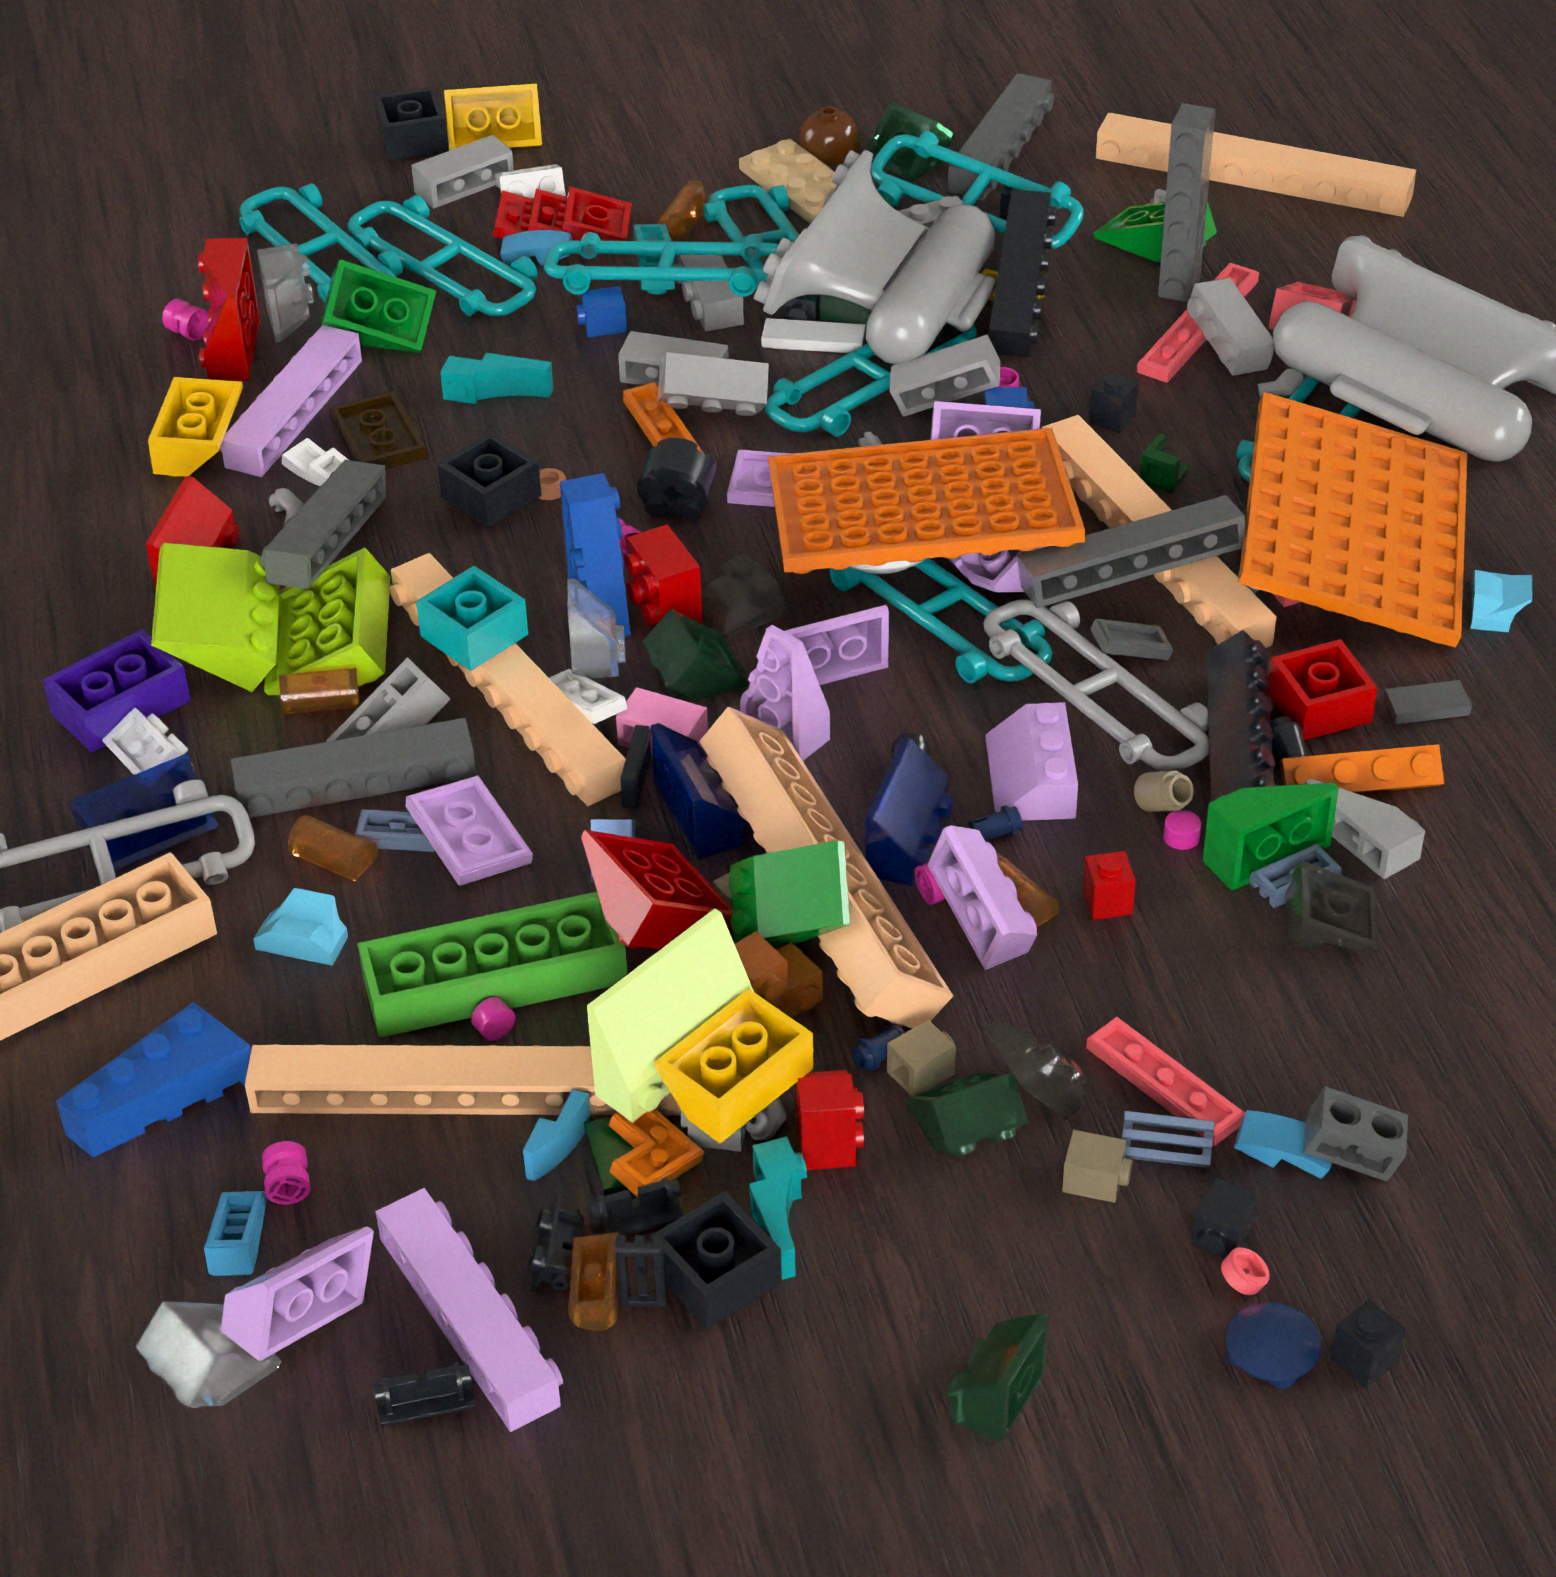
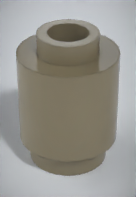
[1134,771,1194,812]

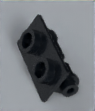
[586,1177,685,1243]
[527,1193,584,1292]
[373,1362,476,1427]

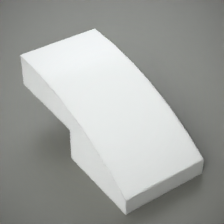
[282,438,349,486]

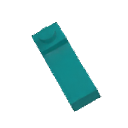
[633,224,675,294]
[440,353,554,404]
[749,1137,807,1280]

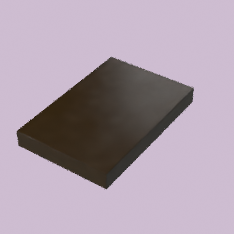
[329,391,428,470]

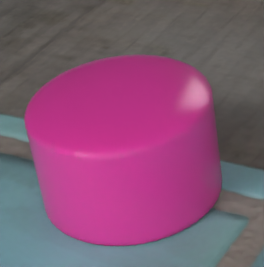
[1163,810,1201,850]
[471,997,516,1041]

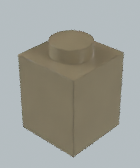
[887,1020,957,1098]
[1062,1130,1133,1203]

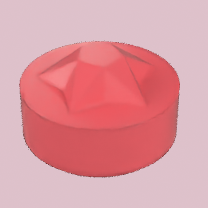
[1221,1247,1270,1295]

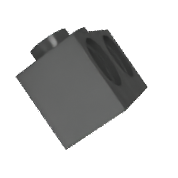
[1304,1086,1408,1181]

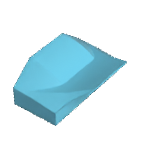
[1471,570,1532,632]
[253,888,348,966]

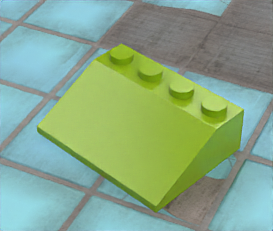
[151,543,280,692]
[264,548,391,696]

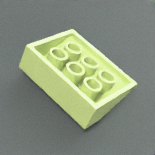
[587,909,754,1123]

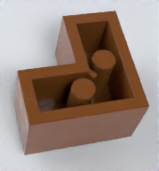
[734,931,823,1018]

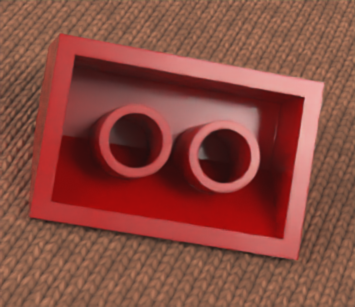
[146,476,240,591]

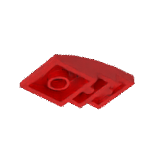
[493,187,632,247]

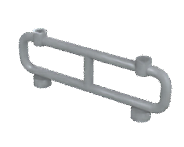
[983,600,1210,771]
[0,780,255,933]

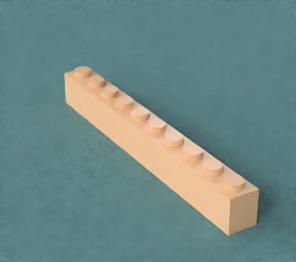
[1096,112,1416,217]
[1042,415,1276,648]
[390,553,626,807]
[245,1044,682,1116]

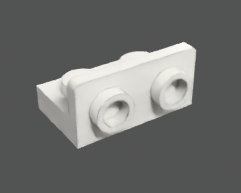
[495,164,566,199]
[102,708,193,789]

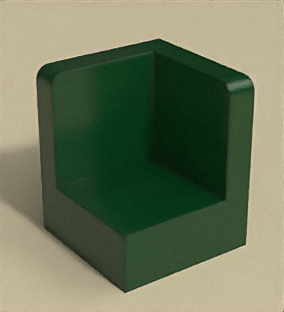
[1140,433,1189,494]

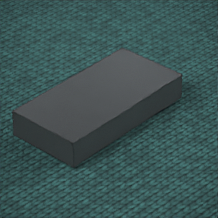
[1090,619,1174,660]
[1384,680,1472,725]

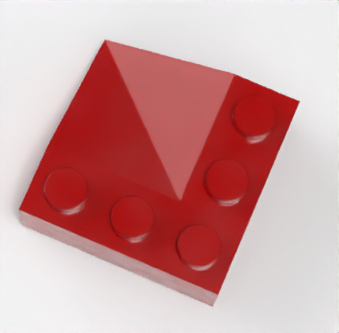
[198,238,261,381]
[581,830,732,951]

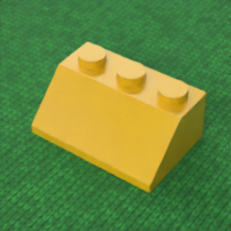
[444,84,542,151]
[148,377,243,477]
[654,988,813,1144]

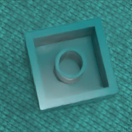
[416,566,528,671]

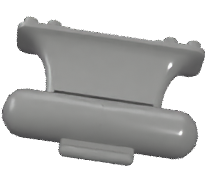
[754,150,997,365]
[1273,235,1556,462]

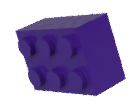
[43,629,191,753]

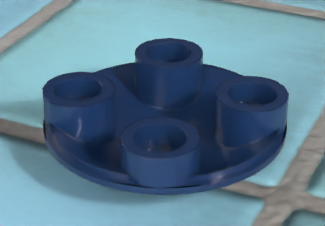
[1226,1303,1321,1388]

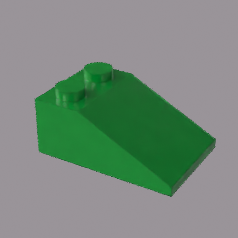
[1093,202,1217,262]
[318,259,436,353]
[1203,783,1339,891]
[728,840,850,950]

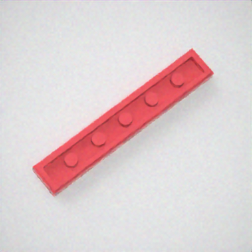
[1137,263,1259,383]

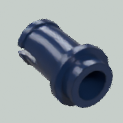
[968,805,1023,841]
[851,1024,905,1071]

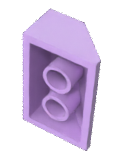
[930,401,1041,440]
[784,605,889,685]
[985,702,1078,821]
[927,825,1037,970]
[221,1226,374,1361]

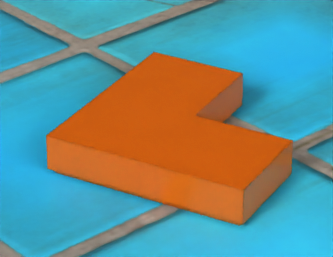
[609,1109,705,1197]

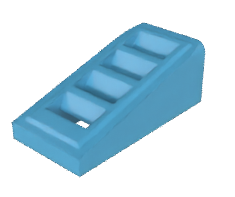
[204,1191,267,1276]

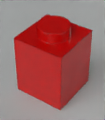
[1082,851,1136,920]

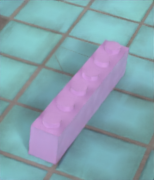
[220,325,362,477]
[376,1188,563,1432]

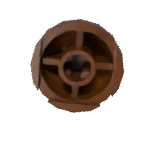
[798,106,860,166]

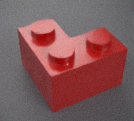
[795,1070,864,1170]

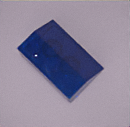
[651,723,747,859]
[866,737,954,886]
[68,753,219,871]

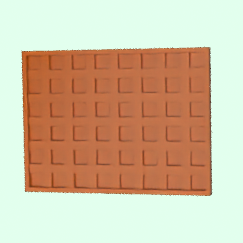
[1238,392,1467,648]

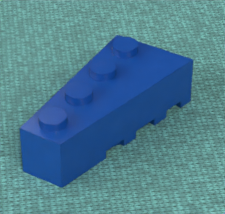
[560,473,631,645]
[56,1002,251,1157]

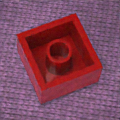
[624,524,703,638]
[1269,639,1377,740]

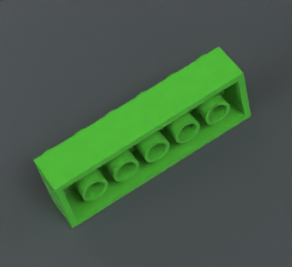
[357,892,628,1038]

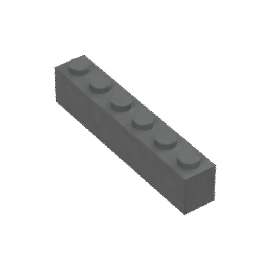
[948,73,1054,201]
[1158,103,1216,302]
[261,460,386,589]
[1017,495,1246,608]
[230,718,476,818]

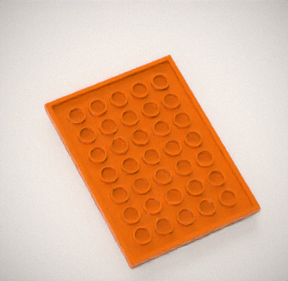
[768,428,1085,574]

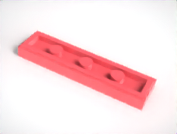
[1086,1017,1245,1146]

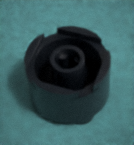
[637,438,717,521]

